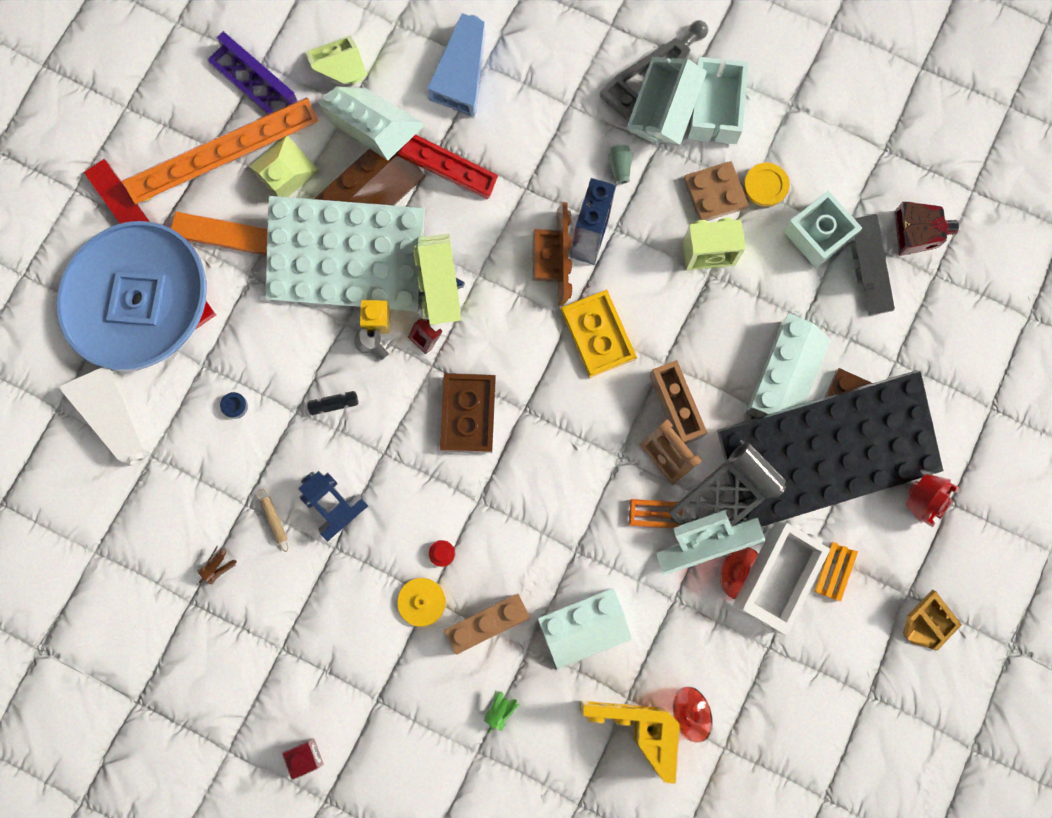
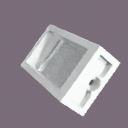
[732,520,830,636]

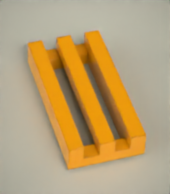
[813,542,858,602]

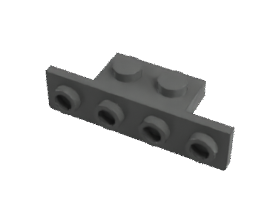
[851,214,895,316]

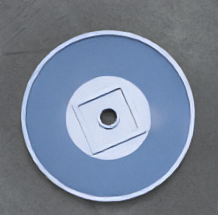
[57,221,207,371]

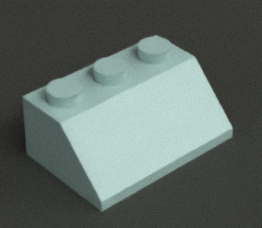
[537,588,632,670]

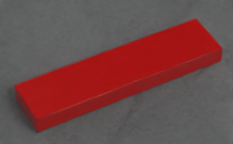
[397,134,499,199]

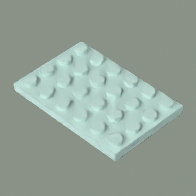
[265,196,425,311]

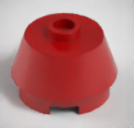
[906,474,959,527]

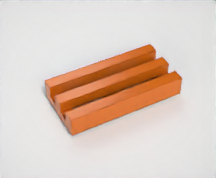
[628,499,683,529]

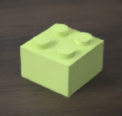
[682,217,746,270]

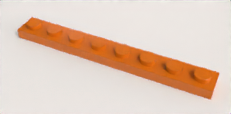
[122,97,319,204]

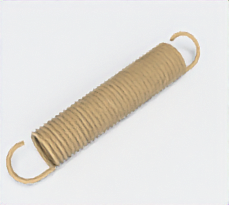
[258,489,288,552]

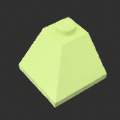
[305,35,367,84]
[249,136,319,197]

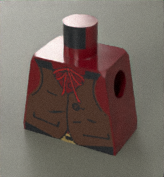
[894,201,959,256]

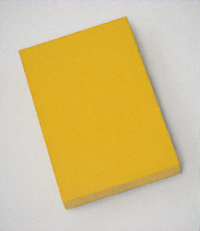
[560,289,637,379]

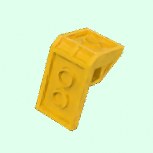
[580,700,679,784]

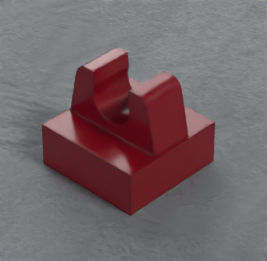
[407,318,443,355]

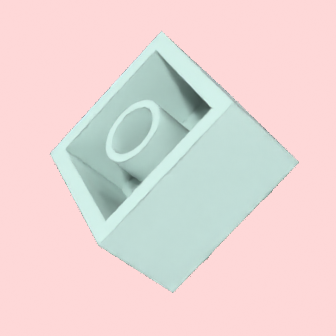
[783,190,862,268]

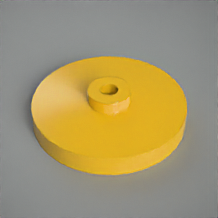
[744,162,790,207]
[397,578,446,627]

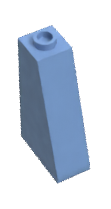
[428,13,485,117]

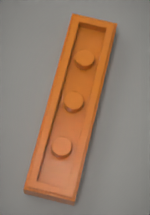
[171,211,268,256]

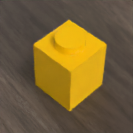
[360,300,391,334]

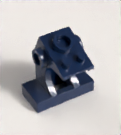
[298,471,368,542]

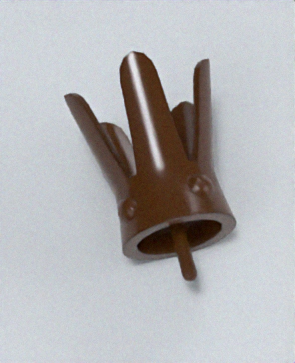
[197,546,237,585]

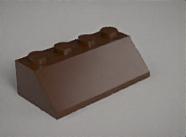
[314,148,425,206]

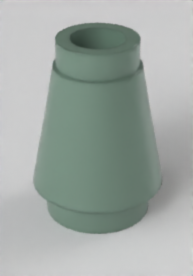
[608,145,632,184]

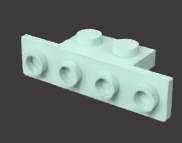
[656,510,765,575]

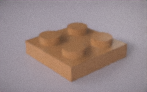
[684,161,749,221]

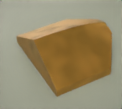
[903,589,962,651]

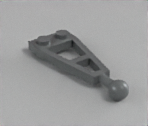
[599,20,709,122]

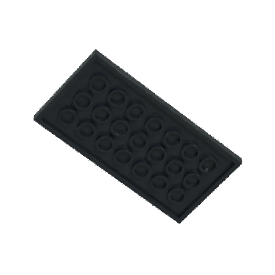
[717,370,944,527]

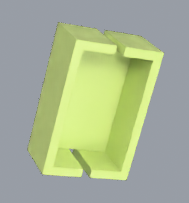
[413,233,461,325]

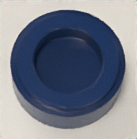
[220,392,248,419]

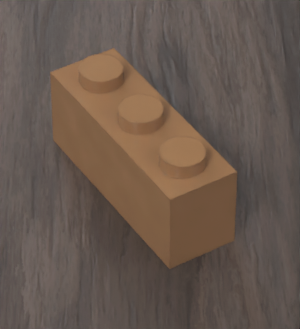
[649,360,707,444]
[445,593,530,655]

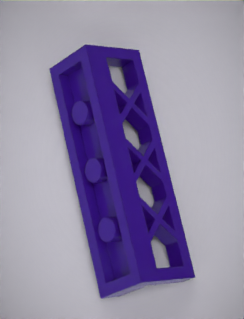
[207,31,298,114]

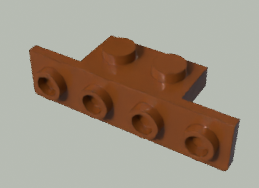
[532,202,572,306]

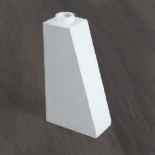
[60,367,152,465]

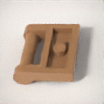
[639,420,702,485]

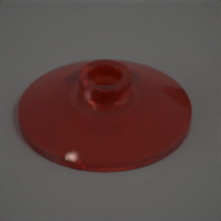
[720,547,758,599]
[673,686,713,743]

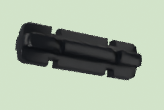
[307,391,359,415]

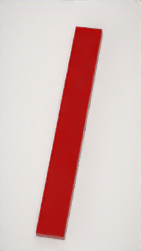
[84,158,217,329]

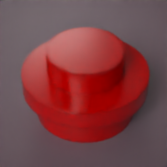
[429,540,455,567]

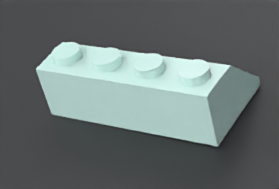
[318,87,424,160]
[745,313,830,418]

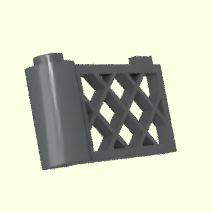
[669,442,786,526]

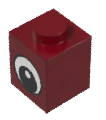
[282,739,324,780]

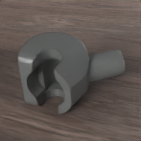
[355,328,389,360]

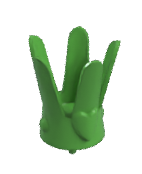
[484,690,520,733]

